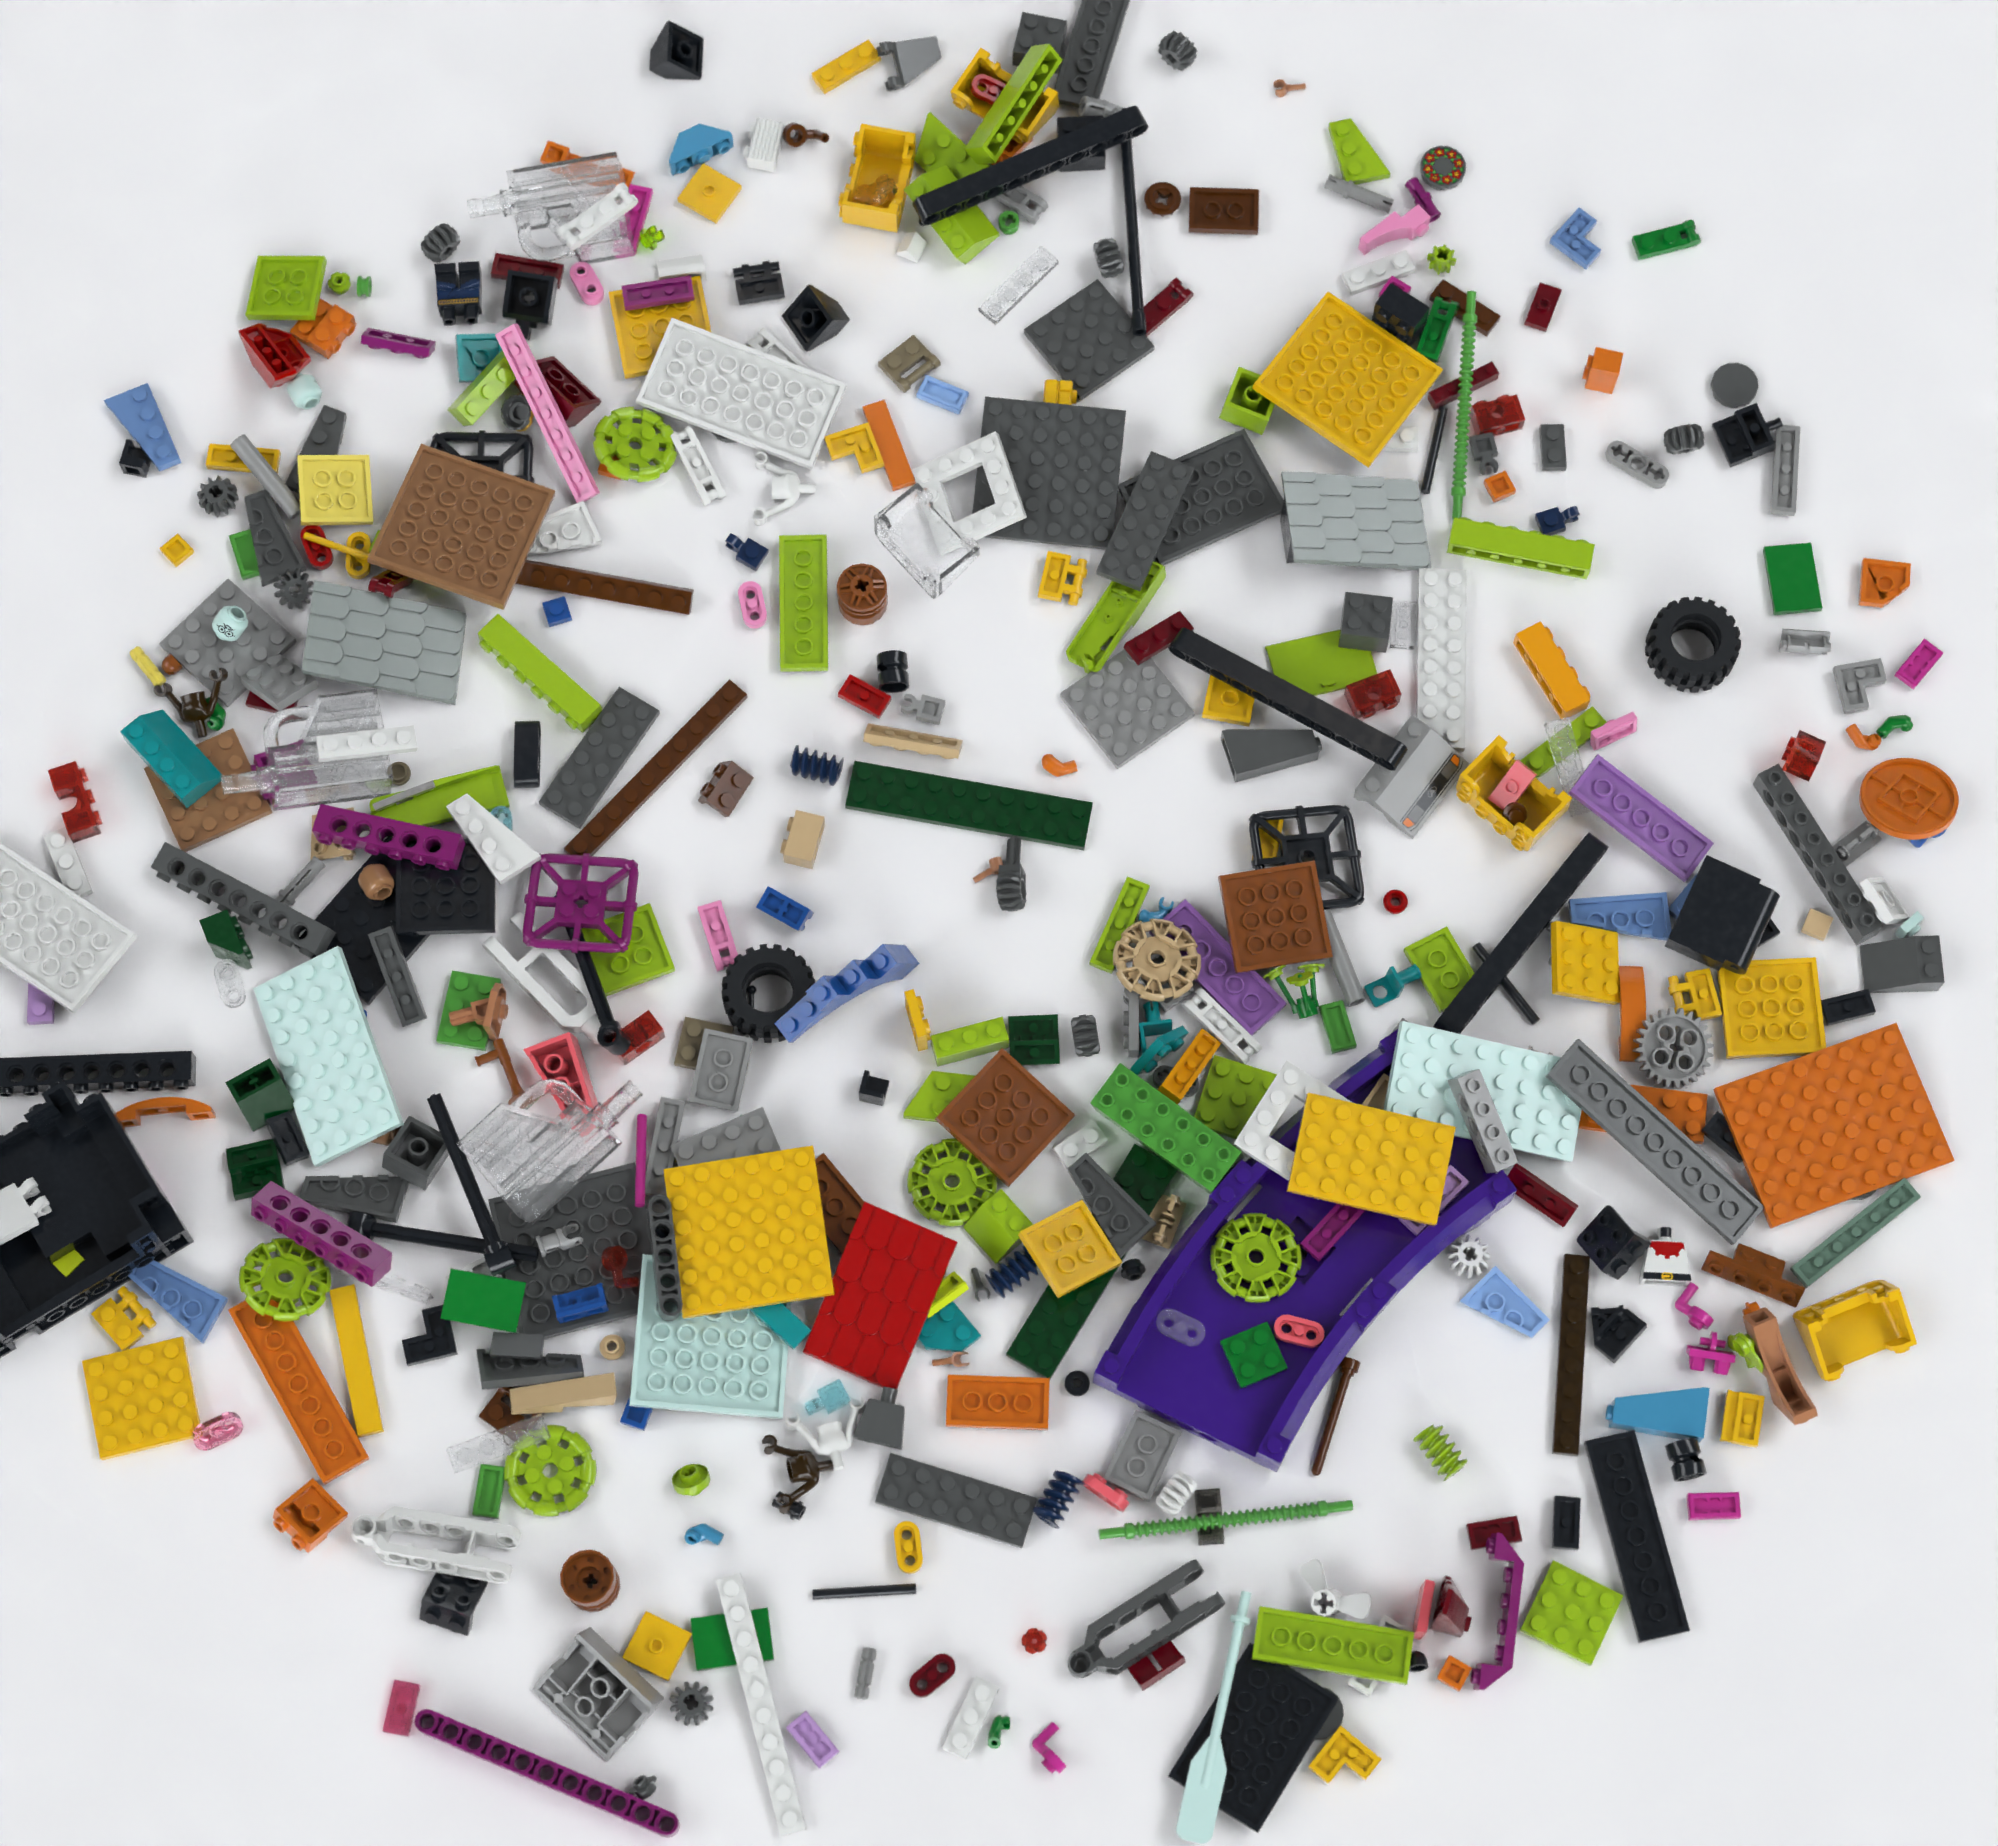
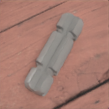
[854,1647,877,1699]

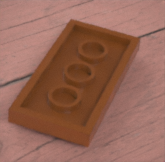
[816,1153,864,1254]

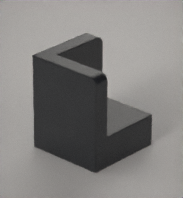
[119,439,151,478]
[859,1070,889,1106]

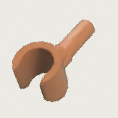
[1273,79,1306,97]
[973,856,1004,883]
[932,1352,970,1367]

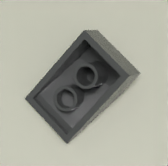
[1860,935,1945,993]

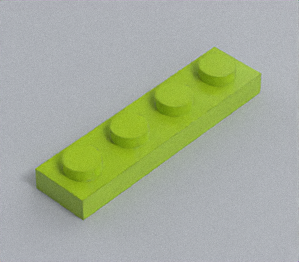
[1520,706,1606,779]
[1089,876,1150,974]

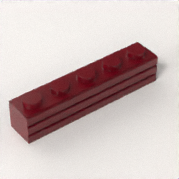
[1427,361,1499,410]

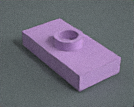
[786,1711,839,1769]

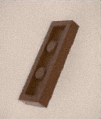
[1429,279,1501,337]

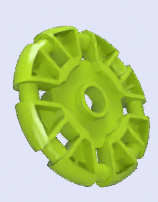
[593,407,677,482]
[907,1138,998,1227]
[1210,1213,1302,1303]
[239,1238,331,1321]
[504,1425,597,1517]

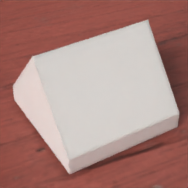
[896,231,927,263]

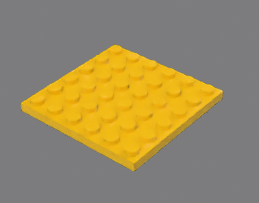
[1252,292,1443,468]
[663,1145,835,1319]

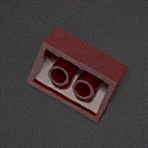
[514,356,602,428]

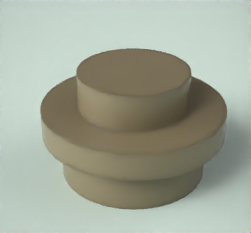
[386,762,411,786]

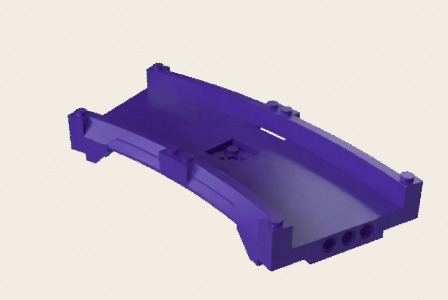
[1093,1029,1517,1472]

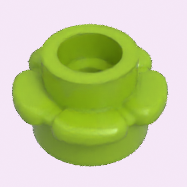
[328,272,351,294]

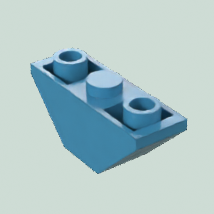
[669,124,734,176]

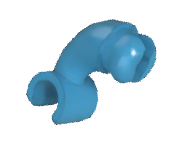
[1138,897,1174,922]

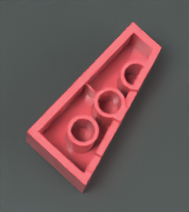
[523,1032,606,1138]

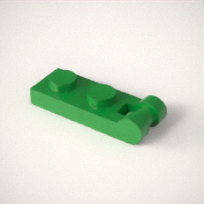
[1631,220,1701,260]
[1416,296,1459,363]

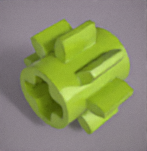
[1427,244,1456,275]

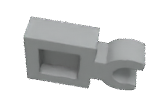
[901,694,946,725]

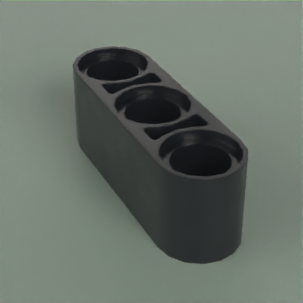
[514,721,541,788]

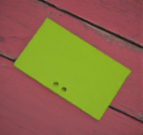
[1265,629,1379,696]

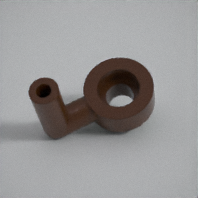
[782,122,829,147]

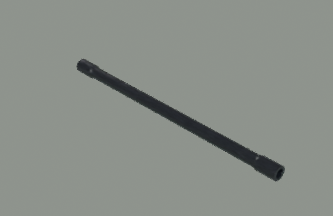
[1120,108,1147,336]

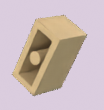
[780,810,825,869]

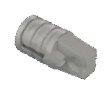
[1078,95,1122,118]

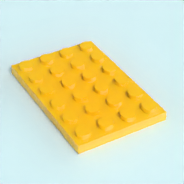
[1286,1092,1456,1226]

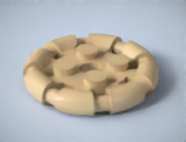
[1113,918,1201,1002]

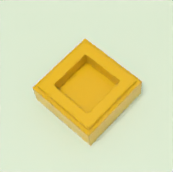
[160,533,195,567]

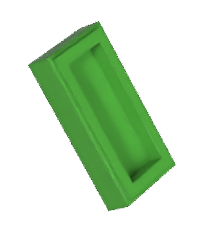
[229,529,259,580]
[1319,1000,1357,1054]
[472,1464,505,1519]

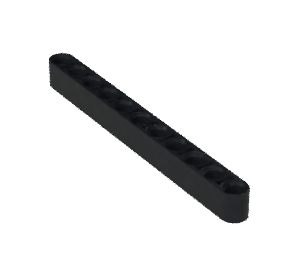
[912,106,1149,225]
[1168,628,1408,771]
[1433,832,1609,1034]

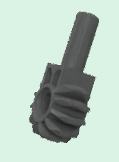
[996,837,1027,912]

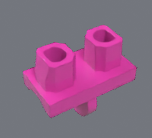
[1686,1331,1736,1375]

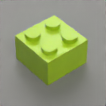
[1219,367,1275,435]

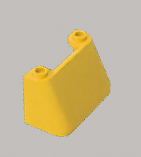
[951,47,1059,143]
[1792,1280,1917,1381]

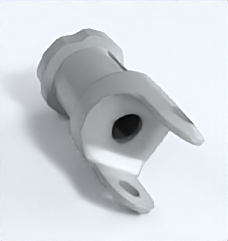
[535,1224,583,1257]

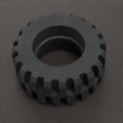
[1645,596,1741,693]
[721,944,815,1043]

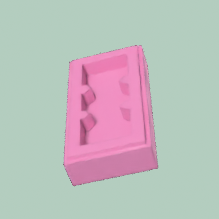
[1590,712,1637,751]

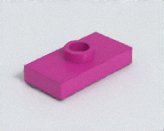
[1894,639,1943,690]
[1686,1492,1741,1520]

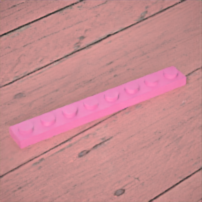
[495,324,600,503]

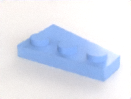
[1460,1266,1550,1338]

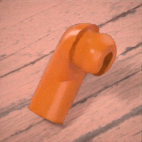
[1846,724,1881,750]
[1042,754,1077,777]

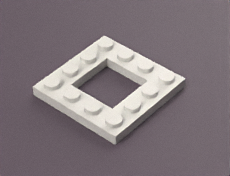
[912,431,1027,556]
[1233,1060,1353,1181]

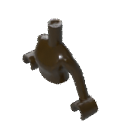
[153,668,228,738]
[762,1435,834,1514]

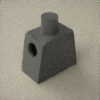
[853,1387,905,1450]

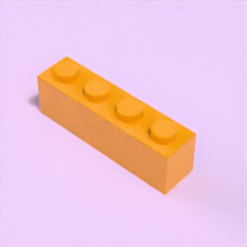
[1513,621,1591,721]

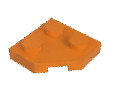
[1859,558,1911,608]

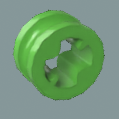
[999,211,1019,235]
[357,276,372,297]

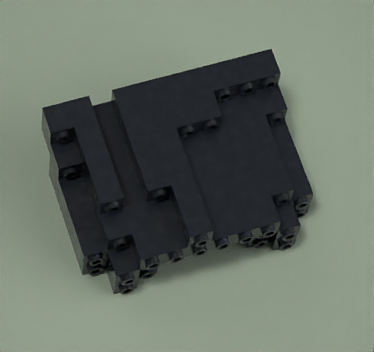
[0,1081,194,1358]

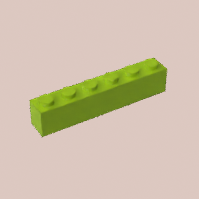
[964,44,1063,165]
[1446,517,1595,579]
[478,614,602,733]

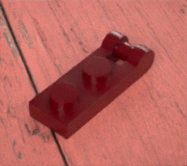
[1131,278,1194,336]
[368,569,413,598]

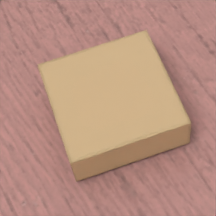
[1801,908,1833,941]

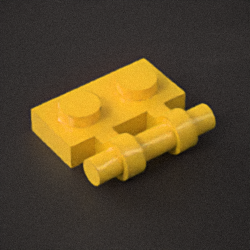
[1038,551,1088,606]
[1668,968,1722,1021]
[91,1286,157,1351]

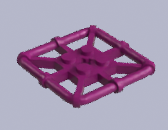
[522,853,639,953]

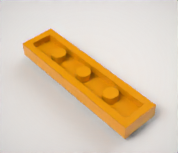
[1158,1028,1221,1105]

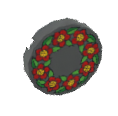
[1420,146,1466,190]

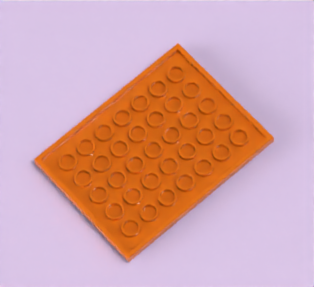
[1713,1022,1955,1229]

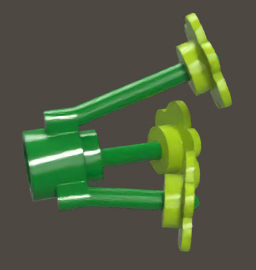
[1262,963,1325,1019]

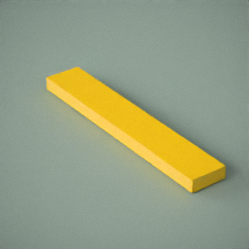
[329,1284,384,1438]

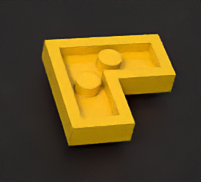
[824,422,884,474]
[1308,1725,1382,1784]

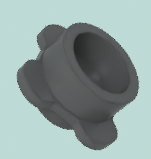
[628,1775,657,1800]

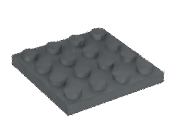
[1024,279,1155,401]

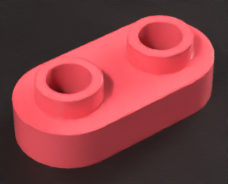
[1274,1314,1325,1348]
[1083,1473,1129,1512]

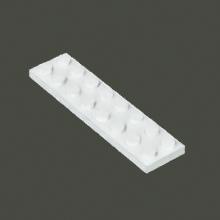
[1416,568,1467,751]

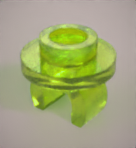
[639,225,665,250]

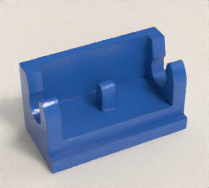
[756,886,814,931]
[552,1283,609,1324]

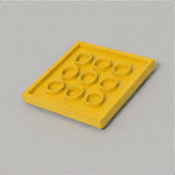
[608,276,712,379]
[1717,957,1827,1059]
[82,1336,203,1460]

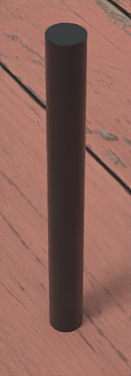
[1420,406,1448,494]
[1472,942,1540,1025]
[813,1583,916,1600]

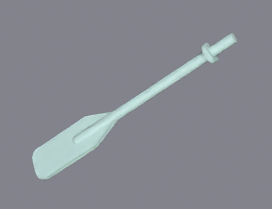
[1176,1591,1251,1844]

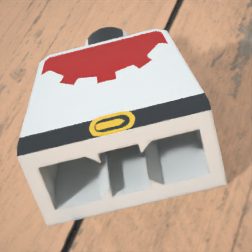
[1639,1227,1691,1287]

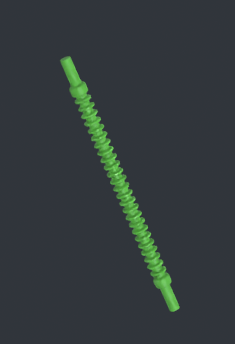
[1451,291,1477,519]
[1098,1500,1353,1540]

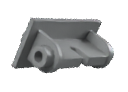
[1779,629,1831,655]
[1832,821,1882,867]

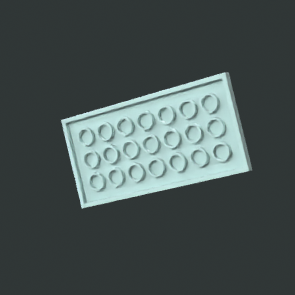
[253,946,404,1167]
[1383,1021,1582,1162]

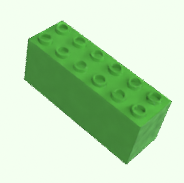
[1090,1063,1244,1194]

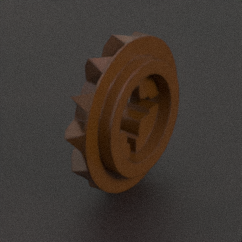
[1144,182,1181,217]

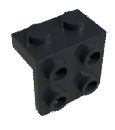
[1577,1205,1652,1280]
[419,1573,488,1636]

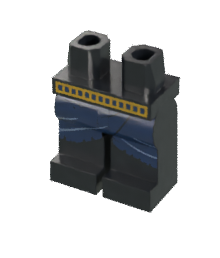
[434,261,482,326]

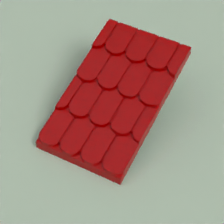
[803,1201,958,1389]

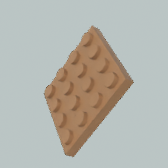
[144,728,273,852]

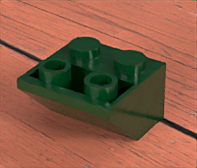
[199,910,253,969]
[225,1058,294,1132]

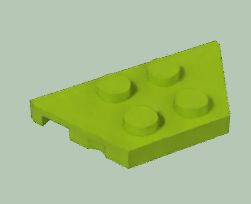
[914,112,989,180]
[903,1071,975,1122]

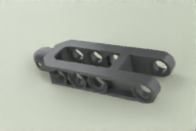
[1068,1559,1226,1678]

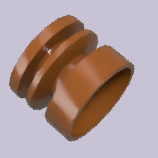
[837,563,888,626]
[560,1549,621,1612]

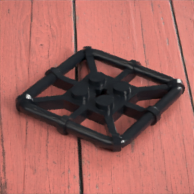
[430,430,534,483]
[1249,805,1365,910]

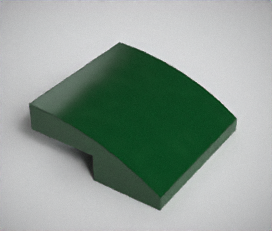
[1008,1014,1060,1065]
[226,1139,285,1201]

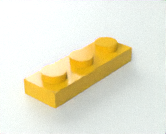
[812,39,881,94]
[206,443,281,474]

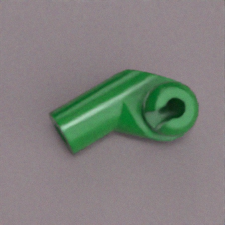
[206,697,226,731]

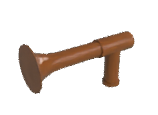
[475,1038,533,1106]

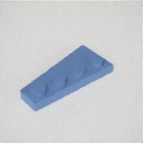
[104,383,182,471]
[1568,892,1672,941]
[128,1260,229,1344]

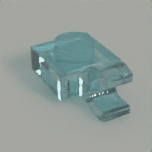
[804,1379,850,1416]

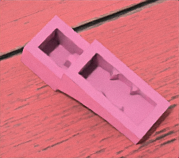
[1358,204,1431,255]

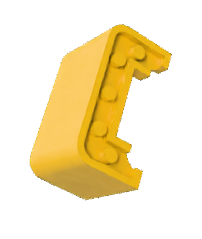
[838,123,916,233]
[1456,735,1572,851]

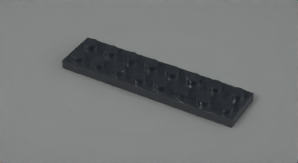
[1584,1430,1690,1643]

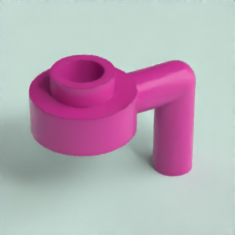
[1675,1282,1714,1330]
[1032,1721,1067,1774]

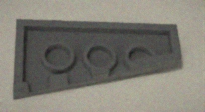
[299,1175,410,1223]

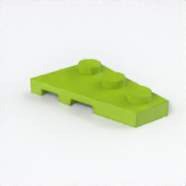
[1328,118,1391,185]

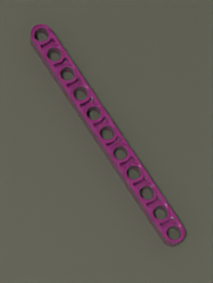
[414,1709,680,1838]

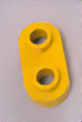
[345,532,372,579]
[894,1521,923,1574]

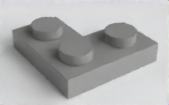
[1832,658,1887,714]

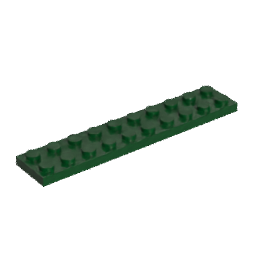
[845,761,1093,851]
[1006,1144,1178,1380]

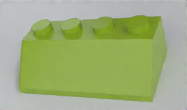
[904,165,1000,265]

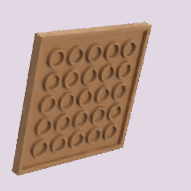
[368,444,555,610]

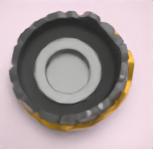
[501,394,534,431]

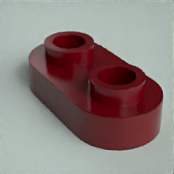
[909,1654,955,1698]

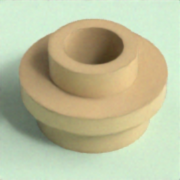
[599,1335,625,1360]

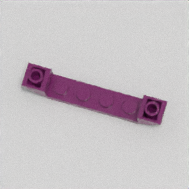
[1470,1533,1524,1690]

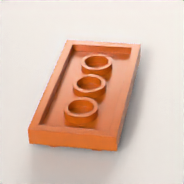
[946,1374,1050,1430]

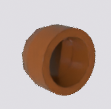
[161,654,183,675]

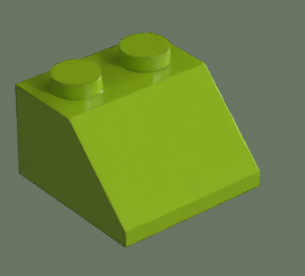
[963,1189,1033,1264]

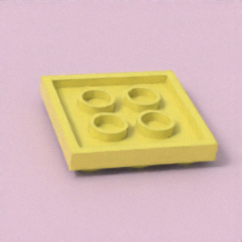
[297,455,373,525]

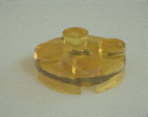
[853,174,898,207]

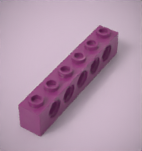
[312,804,465,871]
[251,1181,392,1287]

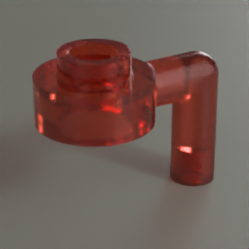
[601,1246,639,1289]

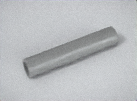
[230,434,300,520]
[1324,910,1366,1007]

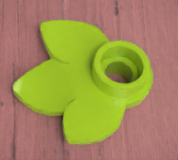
[1727,1332,1763,1372]

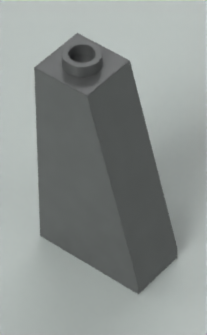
[1221,729,1322,783]

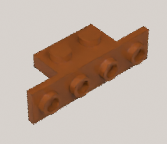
[1701,1243,1805,1307]

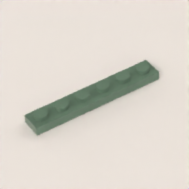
[1790,1177,1921,1288]

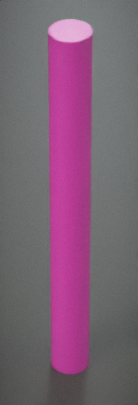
[635,1114,647,1207]

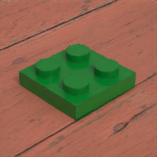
[1220,1322,1288,1389]

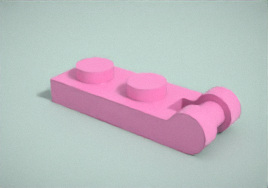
[697,900,738,972]

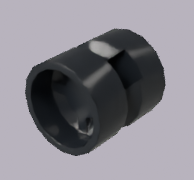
[876,650,909,693]
[1665,1438,1707,1482]

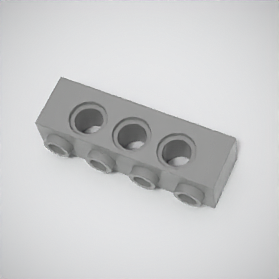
[1448,1069,1518,1174]

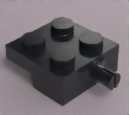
[1712,403,1783,467]

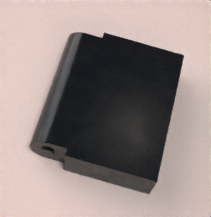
[1665,855,1780,975]

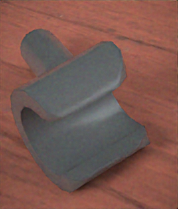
[971,1268,990,1302]

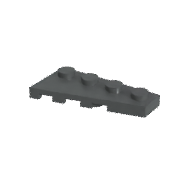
[285,405,347,493]
[244,489,306,587]
[1068,1153,1156,1258]
[476,1349,584,1390]

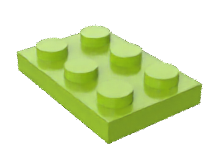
[1403,926,1474,1013]

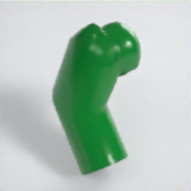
[1876,715,1913,739]
[988,1715,1010,1749]

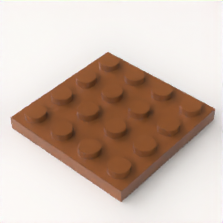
[1218,860,1333,974]
[935,1048,1075,1187]

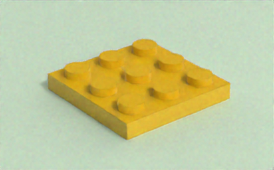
[1551,921,1620,1005]
[1018,1200,1122,1298]

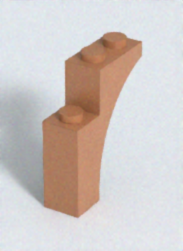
[1742,1307,1818,1425]

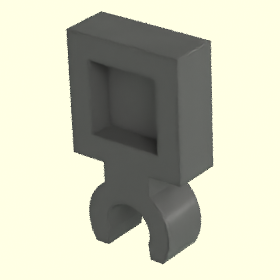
[1469,432,1498,475]

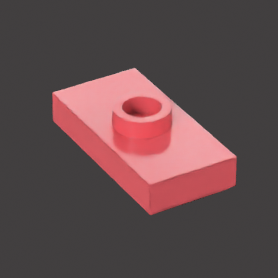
[1488,760,1537,810]

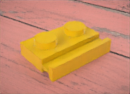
[1720,1390,1765,1448]

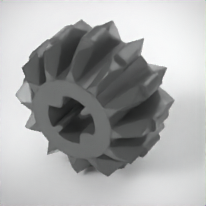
[1158,31,1197,71]
[420,223,460,263]
[1093,238,1124,278]
[1663,424,1705,454]
[197,475,239,517]
[273,569,314,610]
[1071,1014,1100,1057]
[670,1681,714,1726]

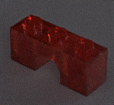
[48,761,103,843]

